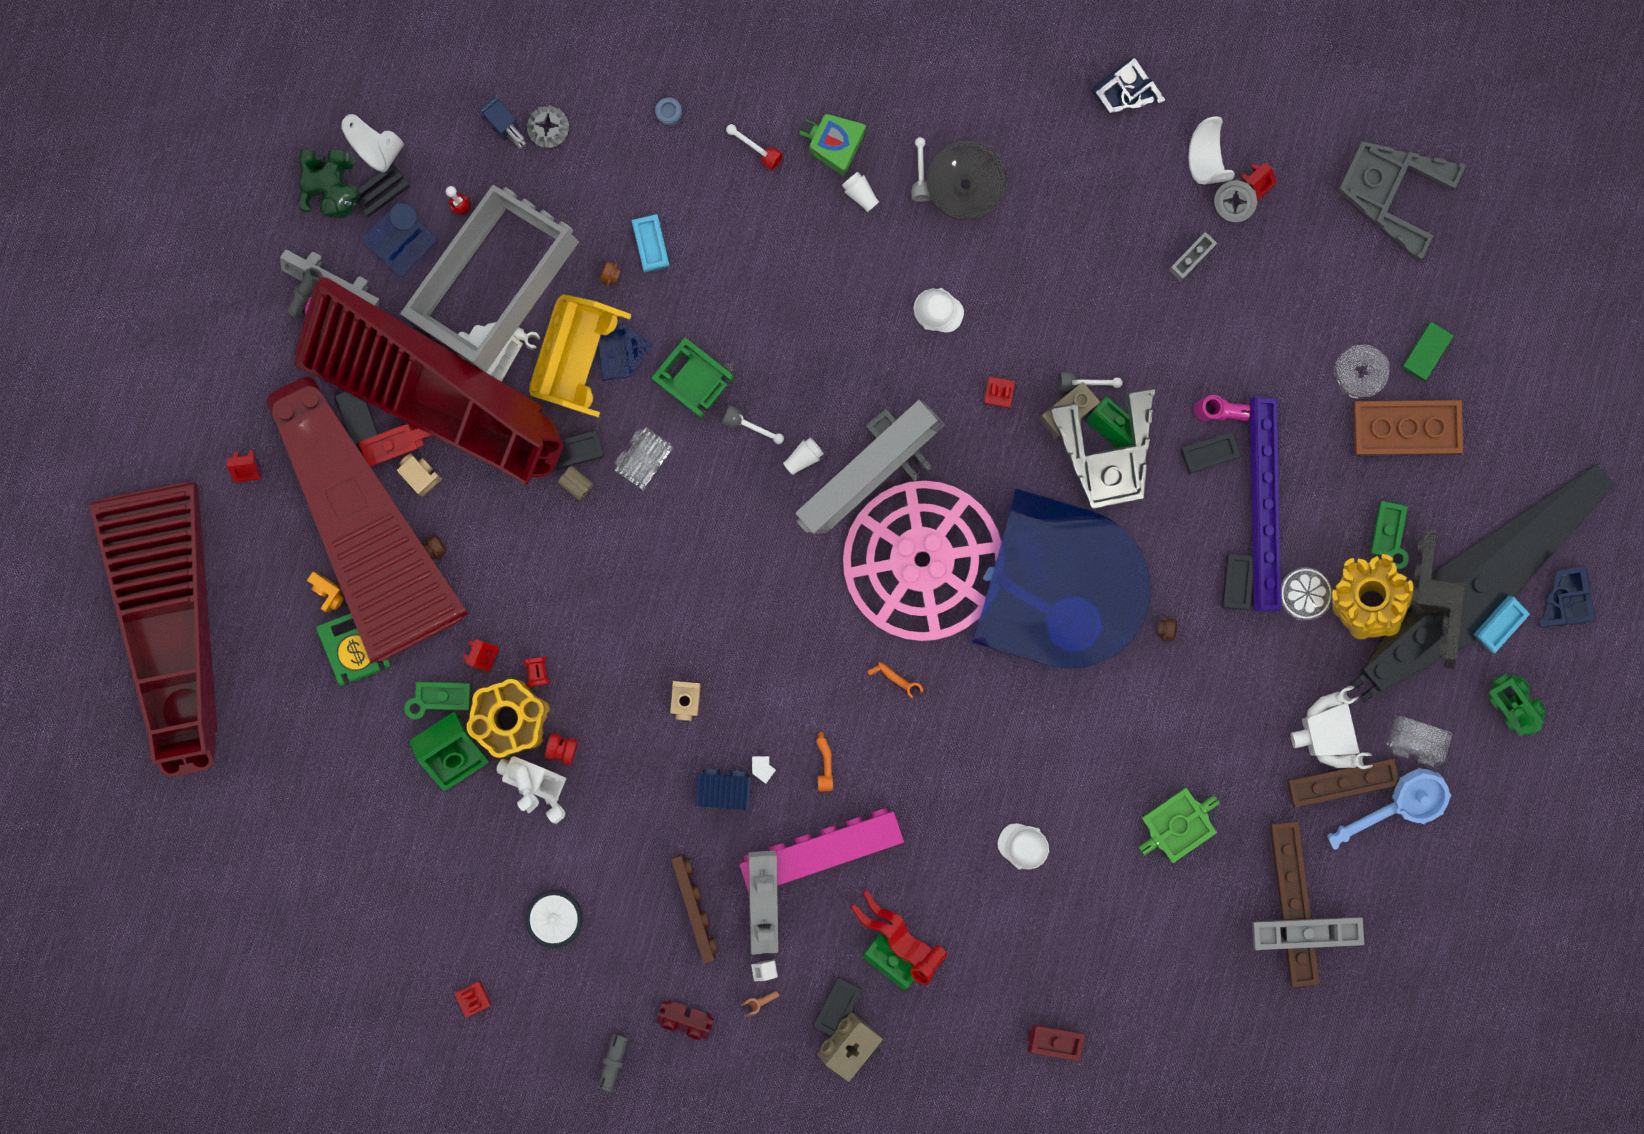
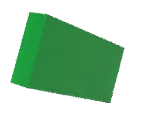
[1401,322,1454,381]

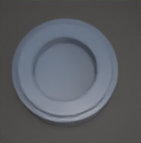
[655,97,682,126]

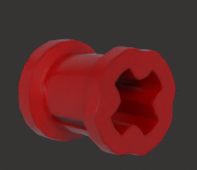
[522,657,550,687]

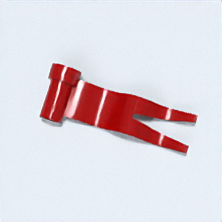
[851,890,947,985]

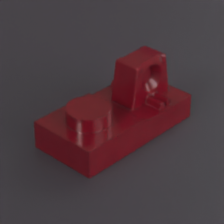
[1027,1024,1085,1061]

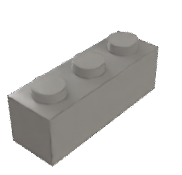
[1168,232,1217,282]

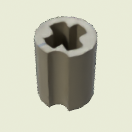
[558,466,594,501]

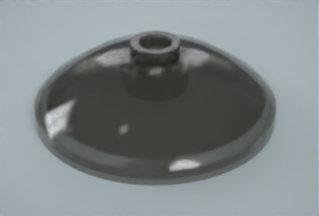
[927,141,1007,221]

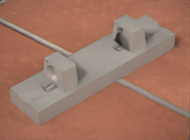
[280,250,379,308]
[748,850,778,955]
[1252,917,1364,950]

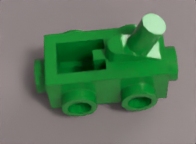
[1489,673,1546,736]

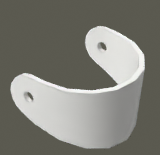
[342,114,404,173]
[1188,117,1235,184]

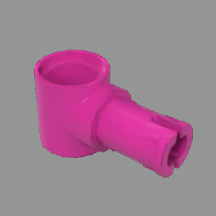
[1194,395,1250,422]

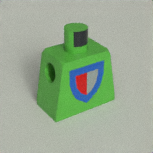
[799,114,866,177]

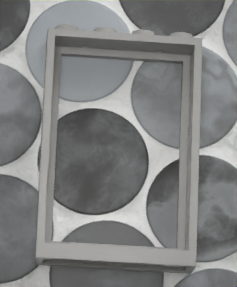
[400,185,579,372]
[796,400,945,534]

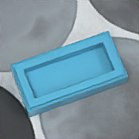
[632,214,670,273]
[1473,595,1530,654]

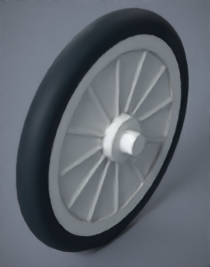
[525,890,583,948]

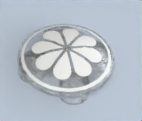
[1281,567,1333,620]

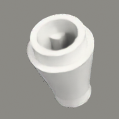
[842,172,879,212]
[783,437,824,475]

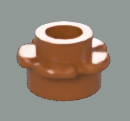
[599,261,621,286]

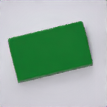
[1086,396,1133,448]

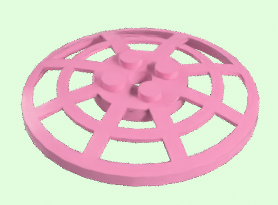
[843,481,1004,641]

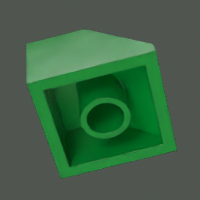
[409,711,489,792]

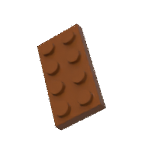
[1353,400,1463,456]

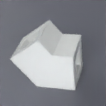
[752,756,776,783]
[751,959,778,981]

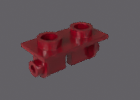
[656,1000,714,1040]

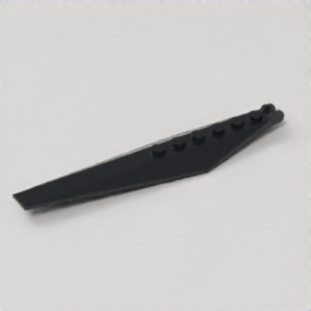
[1349,464,1615,703]

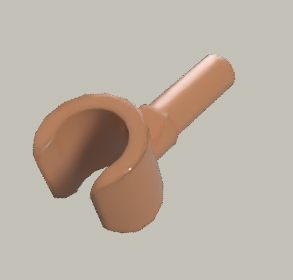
[740,991,779,1017]

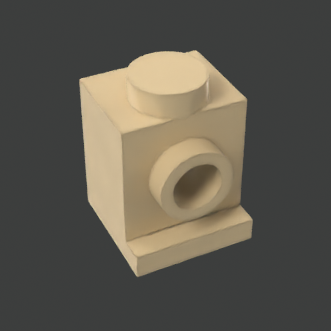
[397,454,442,497]
[670,681,701,721]

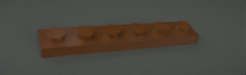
[1270,821,1320,987]

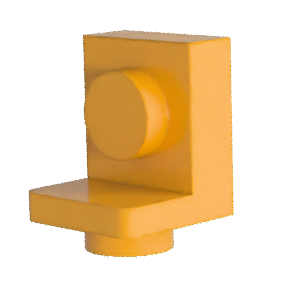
[307,572,344,613]

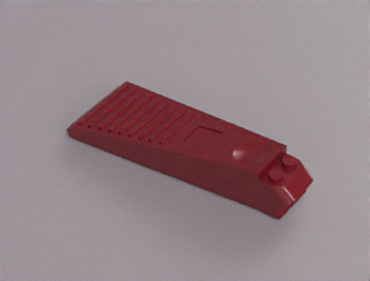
[294,277,563,484]
[267,377,468,664]
[89,481,218,777]

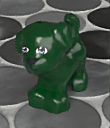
[299,149,360,218]

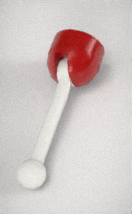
[726,124,784,171]
[446,186,471,216]

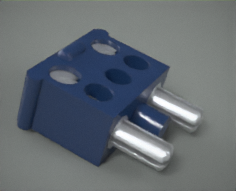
[480,96,526,149]

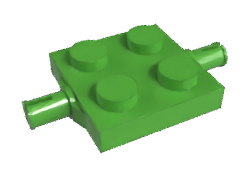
[1138,788,1220,863]

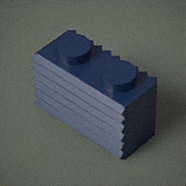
[695,768,752,810]

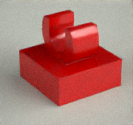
[1241,162,1277,200]
[983,377,1015,409]
[227,450,261,483]
[463,639,499,672]
[454,981,492,1018]

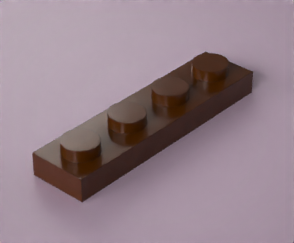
[1287,758,1399,807]
[671,854,718,964]

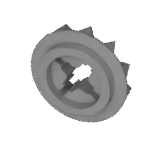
[526,105,569,148]
[1214,179,1258,222]

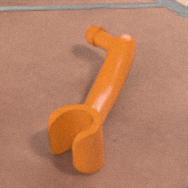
[867,662,923,699]
[816,732,833,792]

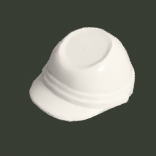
[913,288,964,333]
[998,823,1049,870]

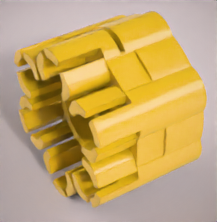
[1332,554,1413,639]
[467,679,550,758]

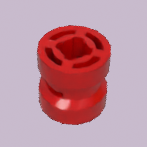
[545,733,579,766]

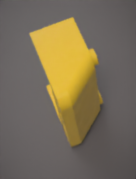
[529,294,631,417]

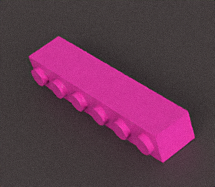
[739,808,904,892]

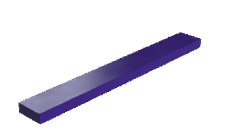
[1250,397,1281,611]

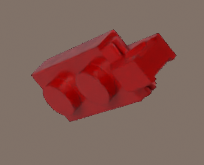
[358,424,433,467]

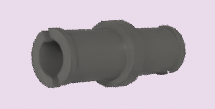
[287,267,323,318]
[597,1033,629,1092]

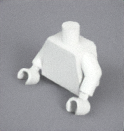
[458,322,540,382]
[1290,685,1373,769]
[497,756,566,824]

